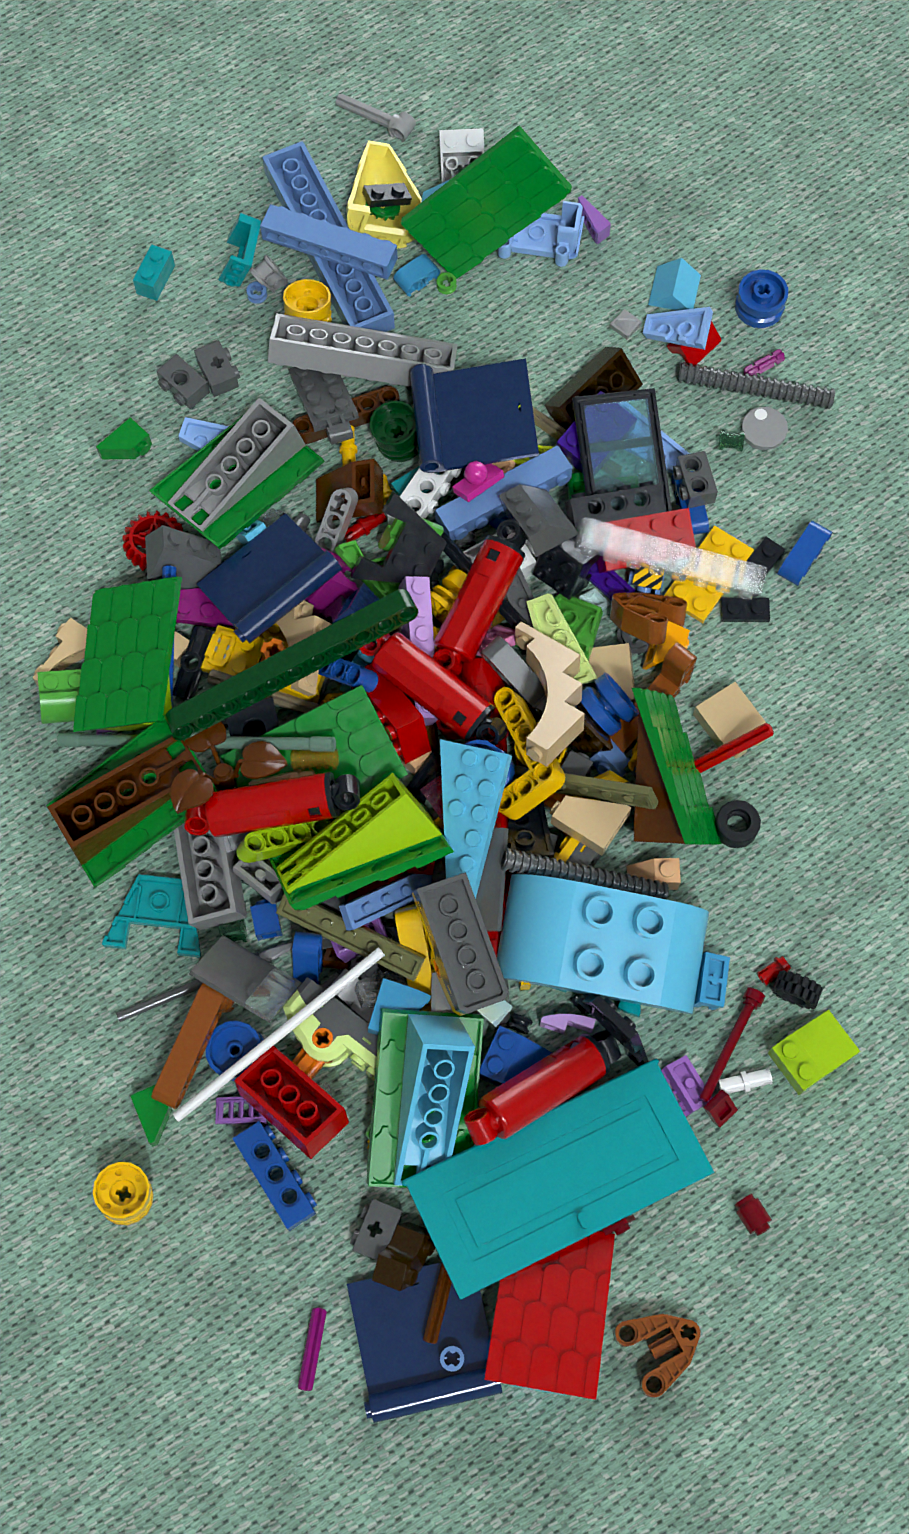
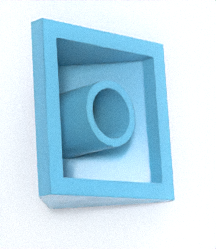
[648,258,701,311]

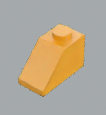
[642,621,690,670]

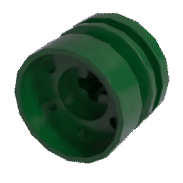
[370,401,418,462]

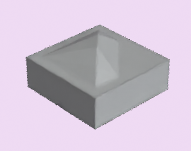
[610,309,642,340]

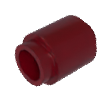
[734,1194,772,1236]

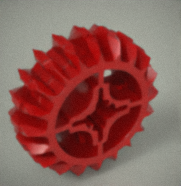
[122,510,184,571]

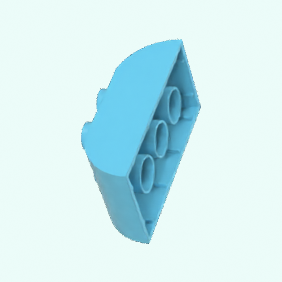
[497,874,709,1014]

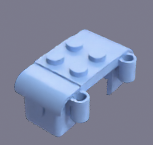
[498,201,585,267]

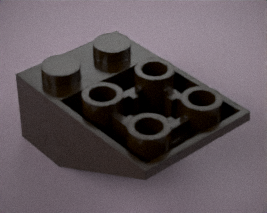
[569,703,613,753]

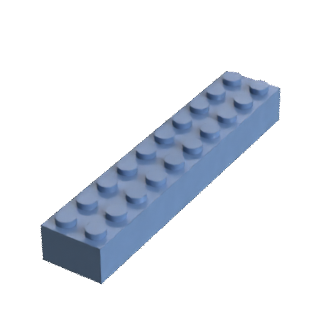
[262,141,395,332]

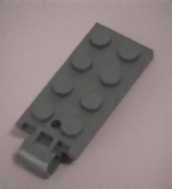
[288,367,359,445]

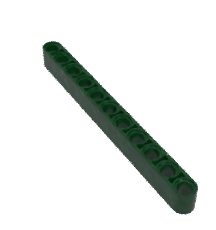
[165,589,419,741]

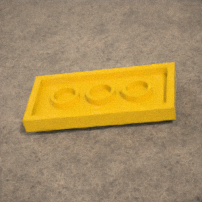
[664,525,754,623]

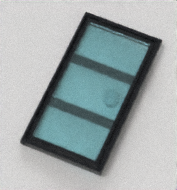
[572,388,672,544]

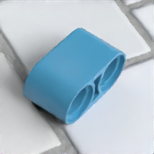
[393,254,441,297]

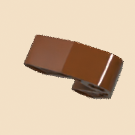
[610,592,687,645]
[613,1314,701,1398]

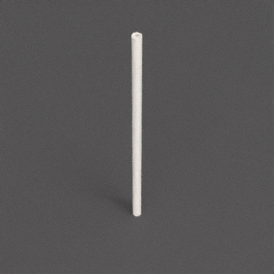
[173,947,385,1122]

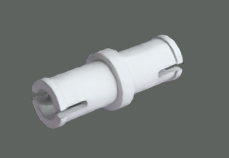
[718,1068,773,1094]

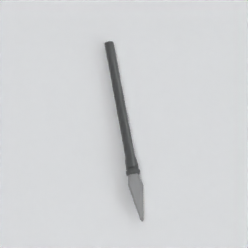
[116,942,293,1022]

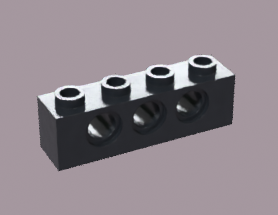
[565,481,667,529]

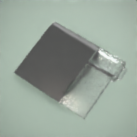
[189,935,302,1023]

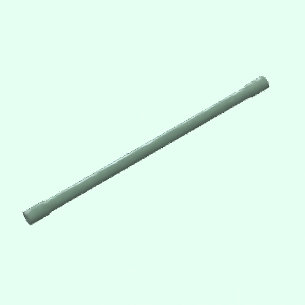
[57,732,336,752]

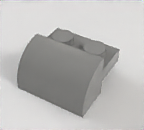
[233,859,284,904]

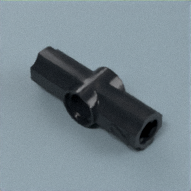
[173,626,215,700]

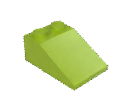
[768,1010,861,1095]

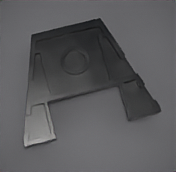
[350,491,447,583]
[570,993,649,1066]

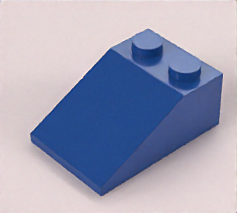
[479,1026,552,1087]

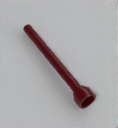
[699,987,766,1102]

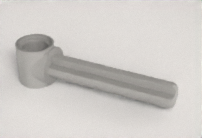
[336,94,416,143]

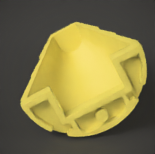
[346,140,422,249]

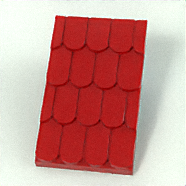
[484,1231,615,1400]

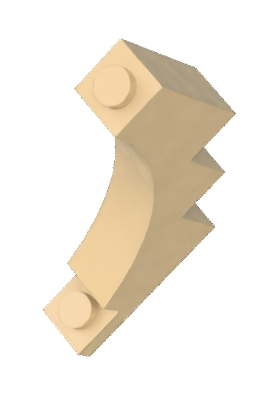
[515,622,585,767]

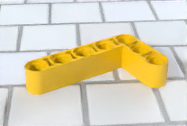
[494,687,565,820]
[395,901,434,1011]

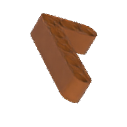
[610,642,697,753]
[151,983,234,1110]

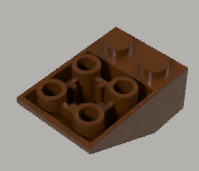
[316,459,384,523]

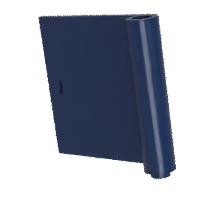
[410,358,539,473]
[196,513,342,644]
[347,1262,503,1423]

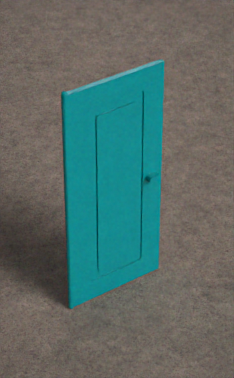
[402,1059,715,1300]

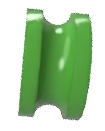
[436,272,457,295]

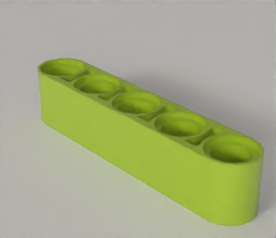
[236,811,341,863]

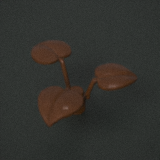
[170,722,288,814]

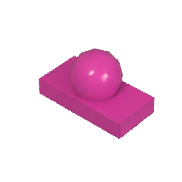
[452,461,505,502]

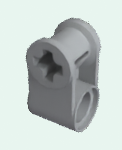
[250,254,288,293]

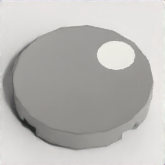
[741,407,788,450]

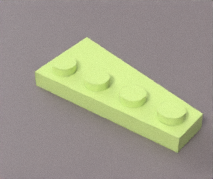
[526,594,597,685]

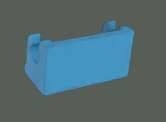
[694,952,730,1010]

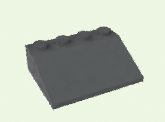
[432,828,508,932]

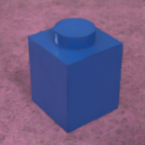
[250,900,283,941]

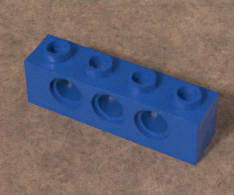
[232,1121,317,1231]

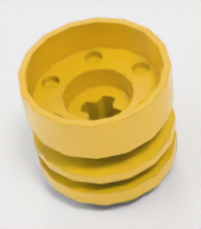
[283,279,332,323]
[430,569,467,623]
[93,1162,154,1226]

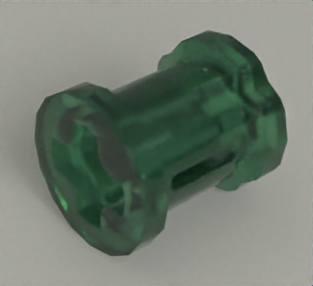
[719,429,745,452]
[219,920,248,943]

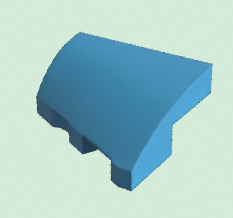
[368,978,431,1035]

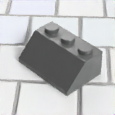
[499,484,578,557]
[145,525,221,590]

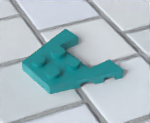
[102,874,202,958]

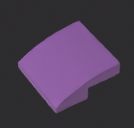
[661,1055,712,1117]

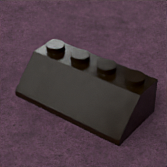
[544,347,643,429]

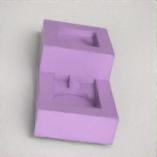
[540,1014,596,1034]

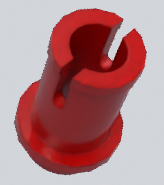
[756,956,791,986]

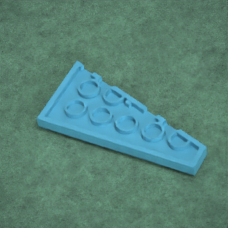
[440,739,512,899]

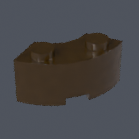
[372,1222,435,1291]

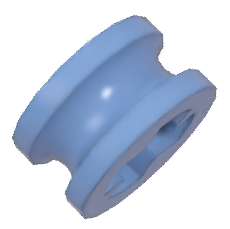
[247,282,267,304]
[440,1346,464,1372]

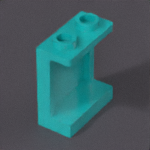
[218,213,262,287]

